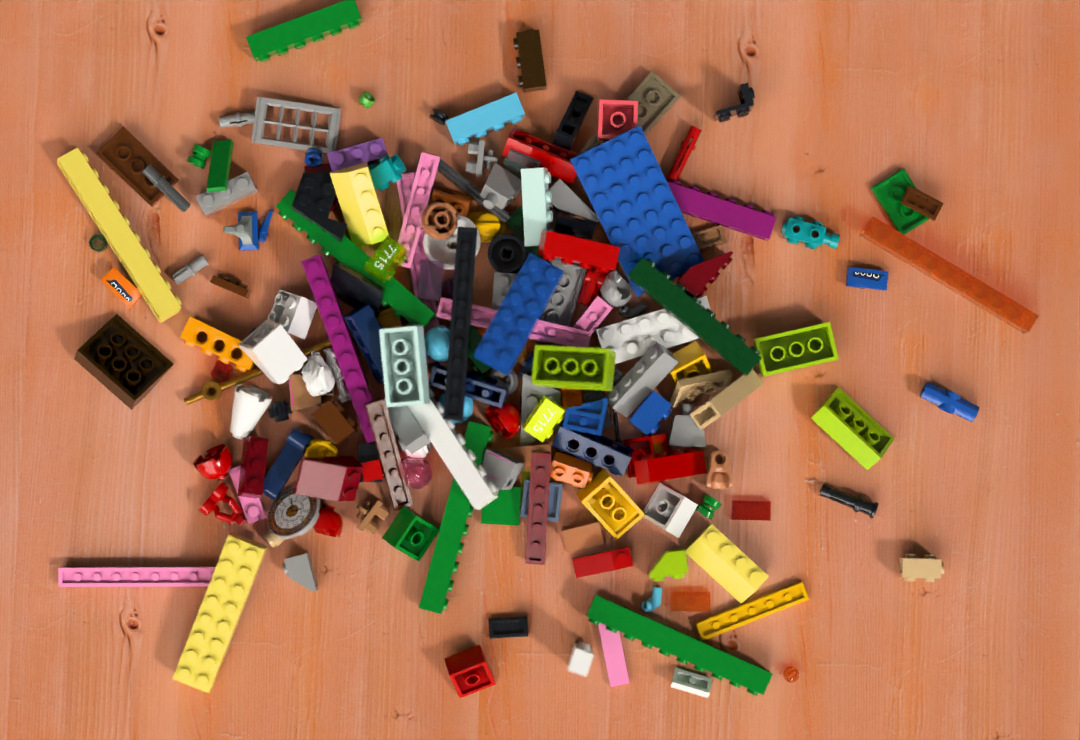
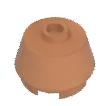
[421,201,458,240]

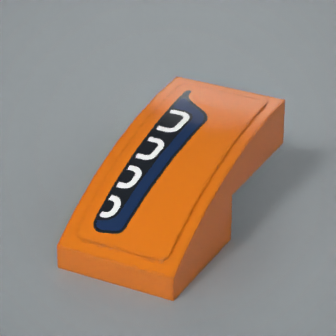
[101,267,142,308]

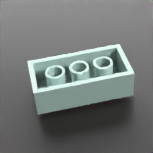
[379,326,430,407]

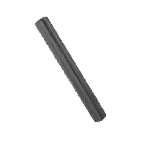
[438,159,511,223]

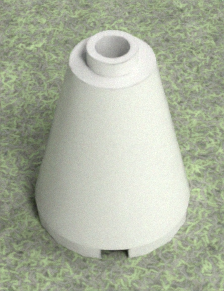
[230,384,273,440]

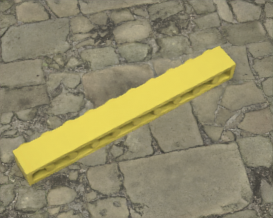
[57,148,182,323]

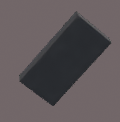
[489,617,528,639]

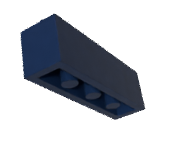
[343,305,384,384]

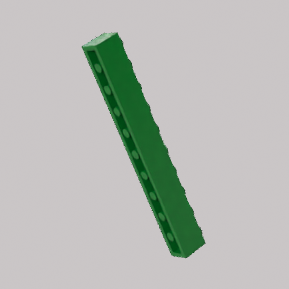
[276,189,436,330]
[419,421,494,614]
[585,594,773,696]

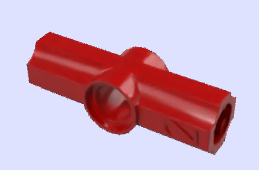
[577,267,607,307]

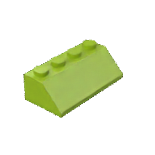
[811,387,895,470]

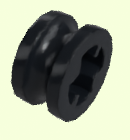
[429,108,449,126]

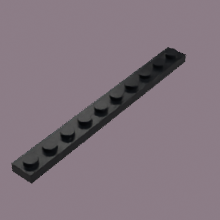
[443,227,477,421]

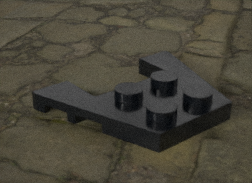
[292,173,347,242]

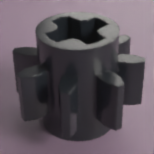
[268,400,293,422]

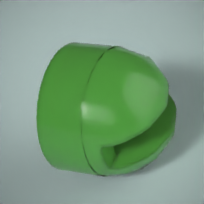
[359,91,376,108]

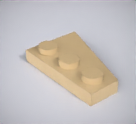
[669,369,733,409]

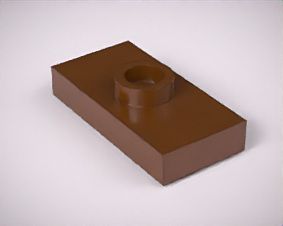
[900,186,944,221]

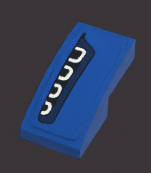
[846,267,888,291]

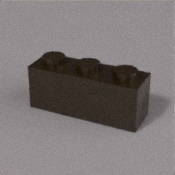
[513,30,547,92]

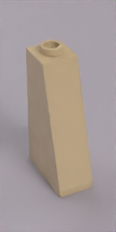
[689,370,764,430]

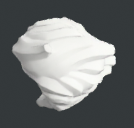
[302,351,335,397]

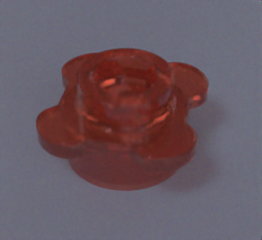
[211,360,233,382]

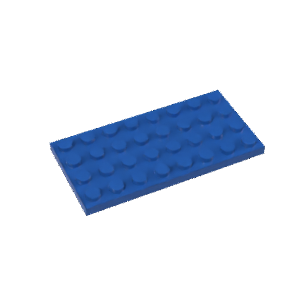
[570,125,705,297]

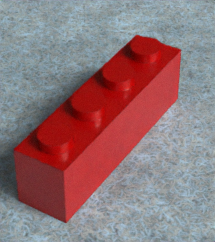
[502,127,579,184]
[537,231,620,273]
[633,448,707,485]

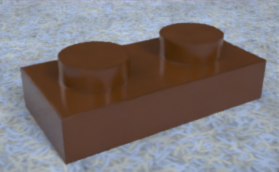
[210,274,251,298]

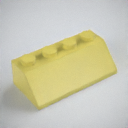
[330,162,390,245]
[685,523,769,604]

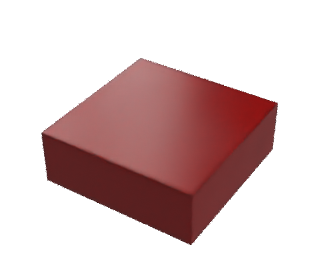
[360,459,384,482]

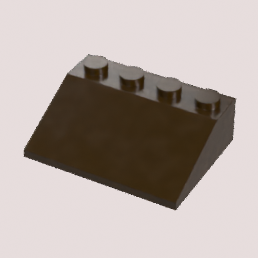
[74,314,174,410]

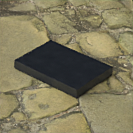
[331,261,385,319]

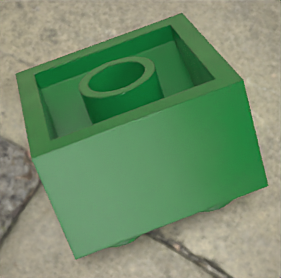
[382,506,440,561]

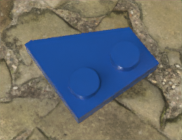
[563,398,609,436]

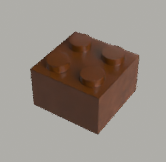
[312,400,358,445]

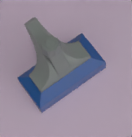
[223,211,259,251]

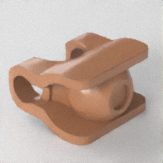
[704,450,733,489]

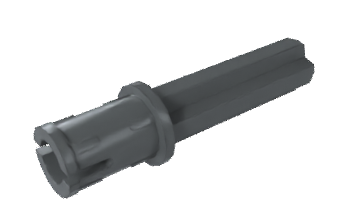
[142,164,190,212]

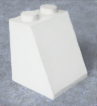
[238,320,307,384]

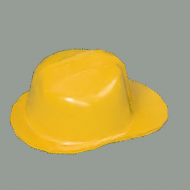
[464,211,506,242]

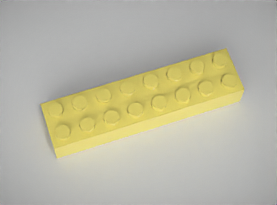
[173,532,268,693]

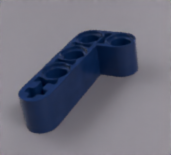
[263,426,314,500]

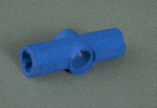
[919,382,979,422]

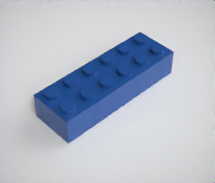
[474,253,564,376]

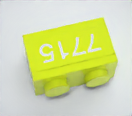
[522,395,565,442]

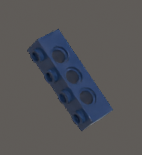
[428,361,511,408]
[552,420,634,476]

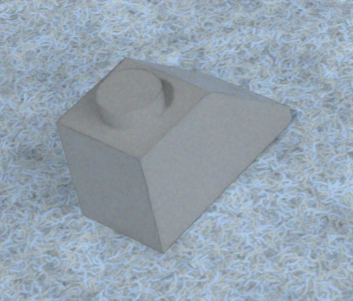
[282,552,318,592]

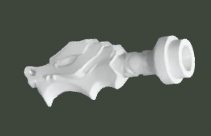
[324,348,351,403]

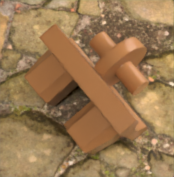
[356,500,390,535]

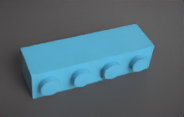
[446,92,525,146]

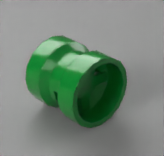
[187,144,212,169]
[695,494,722,520]

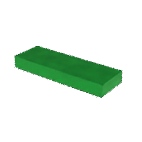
[206,139,234,192]

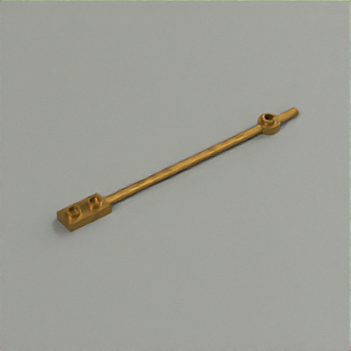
[183,307,402,405]

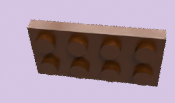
[97,126,179,207]

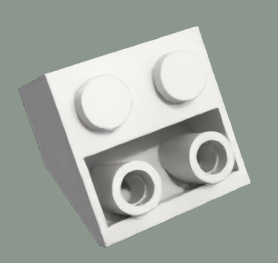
[268,289,317,339]

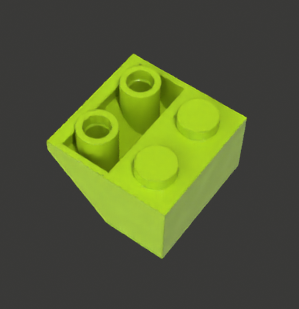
[647,548,689,581]

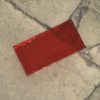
[731,501,771,521]

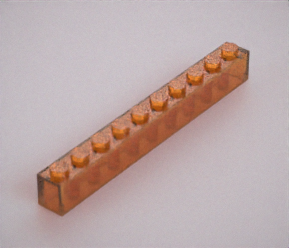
[860,217,1038,334]

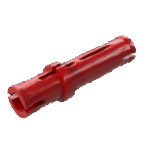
[666,126,702,181]

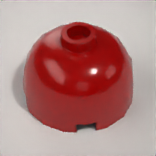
[484,401,521,440]
[193,444,233,480]
[312,504,343,537]

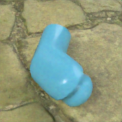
[641,587,662,612]

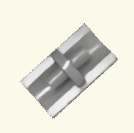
[466,140,498,177]

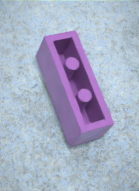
[327,138,388,172]

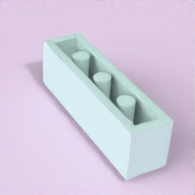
[521,168,553,247]

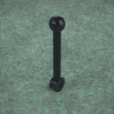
[613,409,622,444]

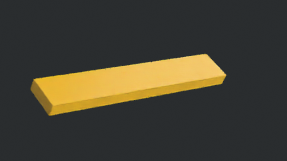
[695,581,809,641]

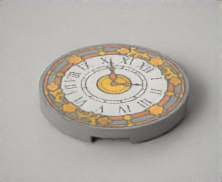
[267,487,321,540]

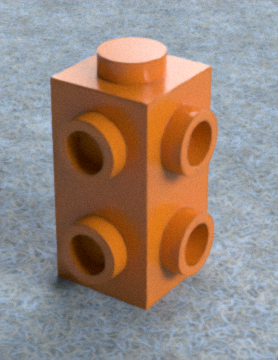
[550,451,594,488]

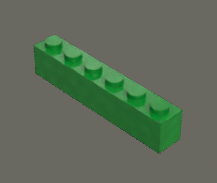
[246,0,363,63]

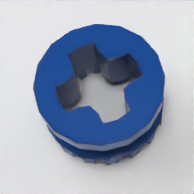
[304,148,322,167]

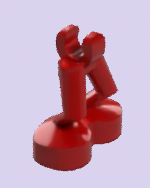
[199,481,246,526]

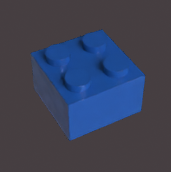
[628,391,672,436]

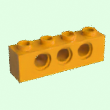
[180,317,255,372]

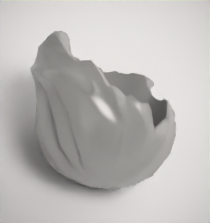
[600,270,632,307]

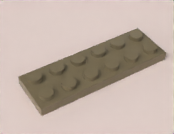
[578,71,680,154]

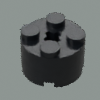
[488,234,526,273]

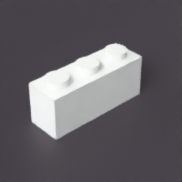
[567,641,594,677]

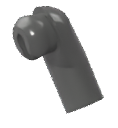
[618,302,647,319]

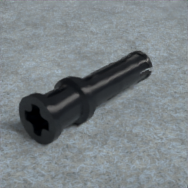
[819,484,879,519]

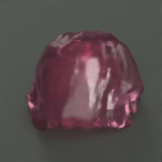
[401,456,432,489]

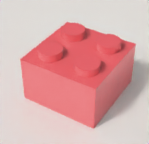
[597,99,638,142]

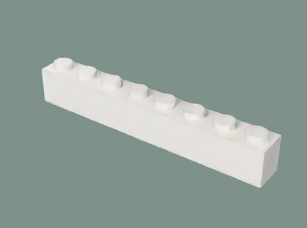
[407,387,498,510]

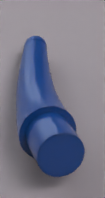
[258,210,273,242]

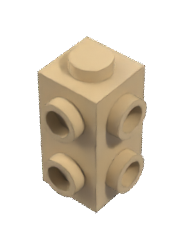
[899,554,944,582]

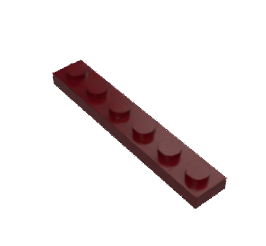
[525,450,552,565]

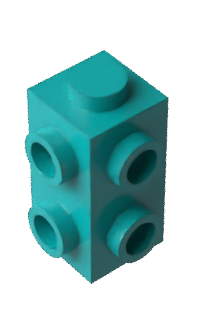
[369,154,407,191]

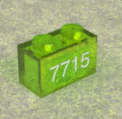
[364,235,407,284]

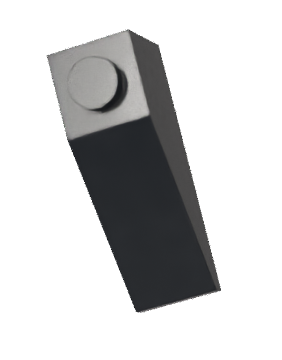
[552,91,593,151]

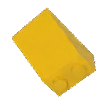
[576,469,645,540]

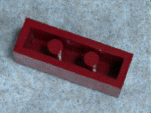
[237,436,269,499]

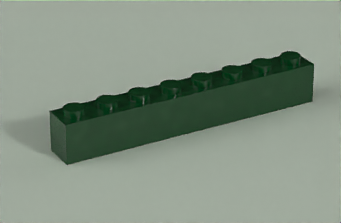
[627,258,762,377]

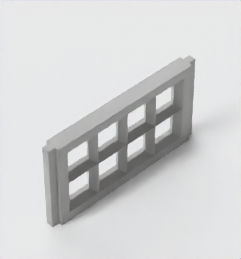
[251,97,341,154]

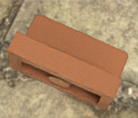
[562,521,604,553]

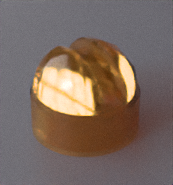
[783,667,799,683]

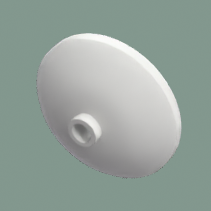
[423,215,481,270]

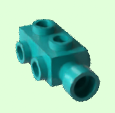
[781,216,840,250]

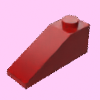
[572,546,633,578]

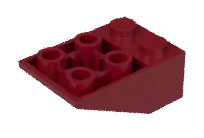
[677,251,733,298]

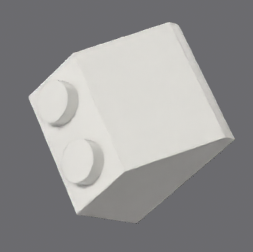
[643,483,698,538]

